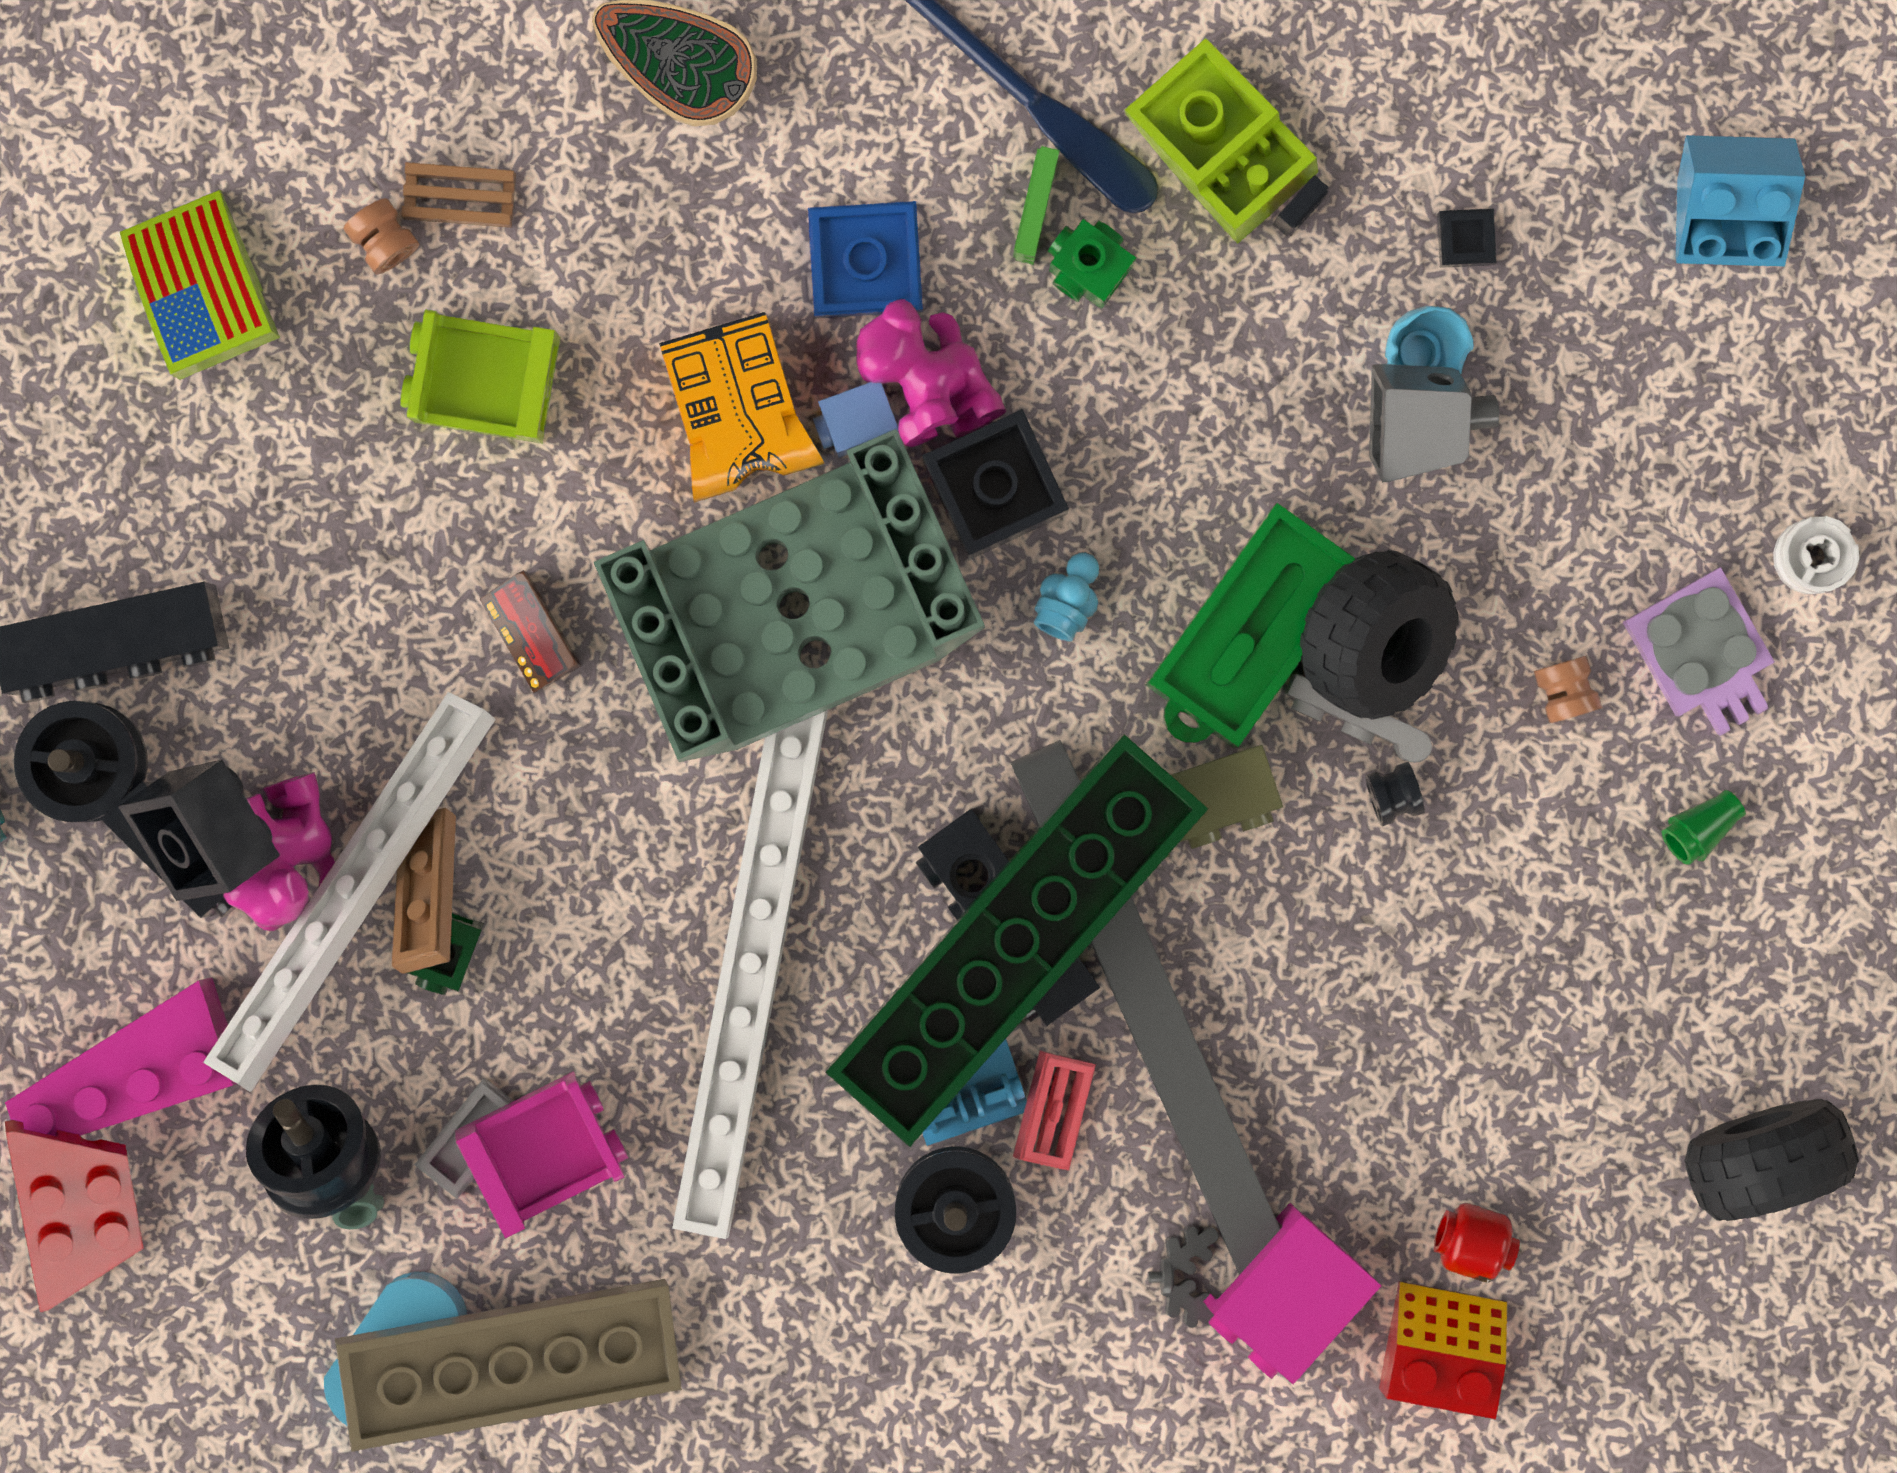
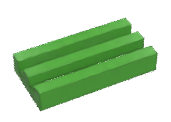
[1013,146,1060,265]

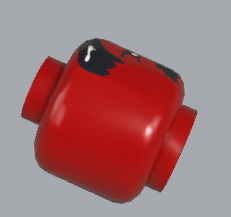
[1433,1203,1520,1283]

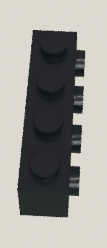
[0,581,230,703]

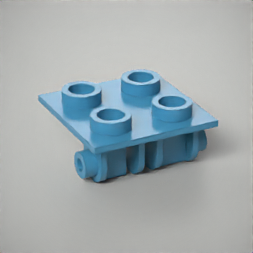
[923,1039,1027,1146]

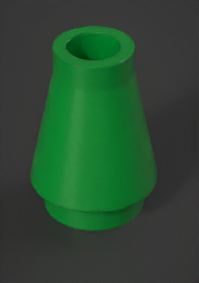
[1662,790,1746,865]

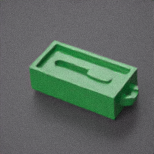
[1145,503,1355,748]

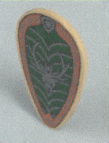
[592,0,757,127]

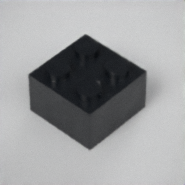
[922,409,1069,561]
[118,760,280,901]

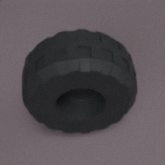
[1300,550,1459,720]
[1684,1099,1859,1221]

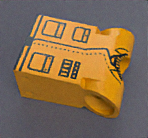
[659,312,825,503]

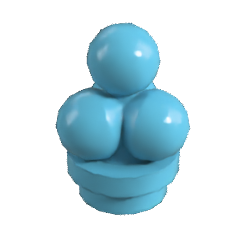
[1034,552,1099,642]

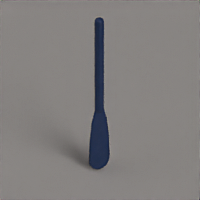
[905,0,1158,213]

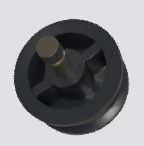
[14,701,148,822]
[246,1085,381,1219]
[895,1146,1016,1274]

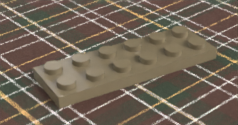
[335,1279,682,1452]

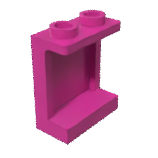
[455,1071,628,1239]
[1203,1203,1381,1385]

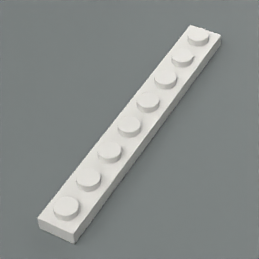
[203,692,496,1092]

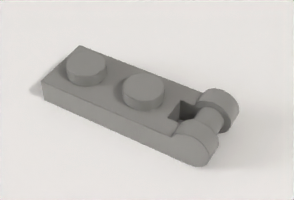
[1284,674,1432,763]

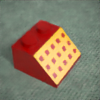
[1379,1281,1507,1419]

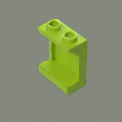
[400,309,561,444]

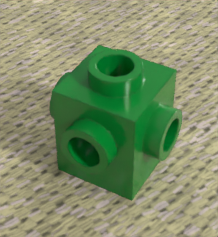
[1048,219,1136,310]

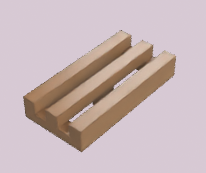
[401,162,516,228]

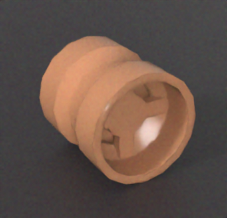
[343,198,420,275]
[1534,655,1603,724]

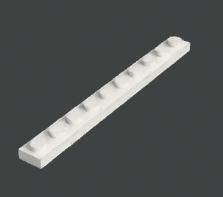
[672,710,828,1239]

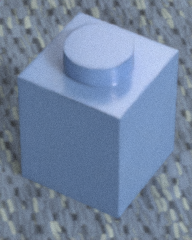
[813,382,899,458]

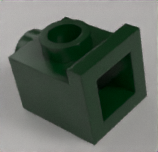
[408,912,484,995]

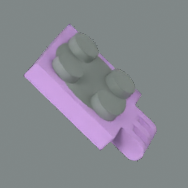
[1623,567,1774,736]

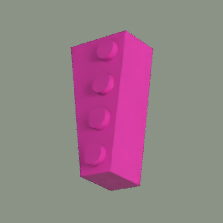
[5,977,237,1136]

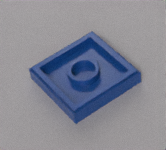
[808,201,923,318]

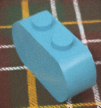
[324,1272,467,1426]

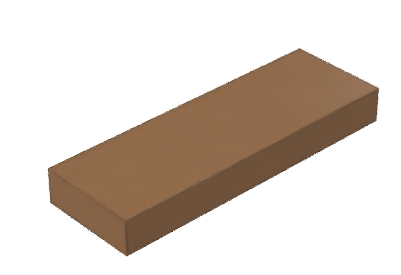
[392,807,456,974]

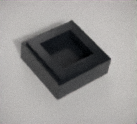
[1273,175,1329,236]
[1437,208,1497,268]

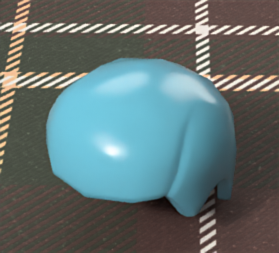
[1385,306,1474,374]

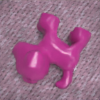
[856,299,1006,447]
[223,772,335,931]

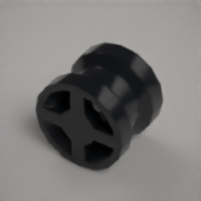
[1365,762,1425,826]

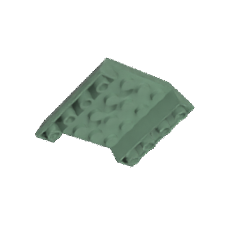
[594,429,985,762]

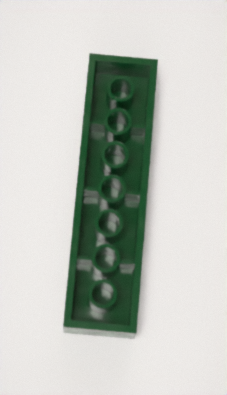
[825,734,1209,1147]

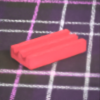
[1013,1050,1096,1171]

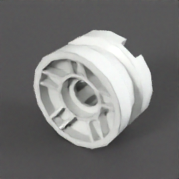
[1773,516,1859,595]

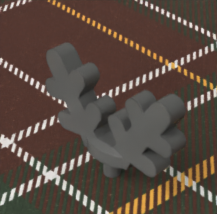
[1147,1225,1218,1328]

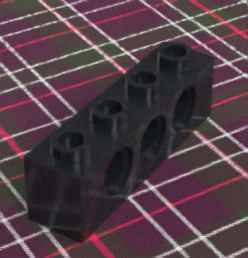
[915,809,1100,1026]

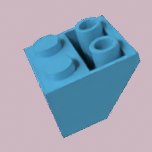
[1675,135,1806,267]

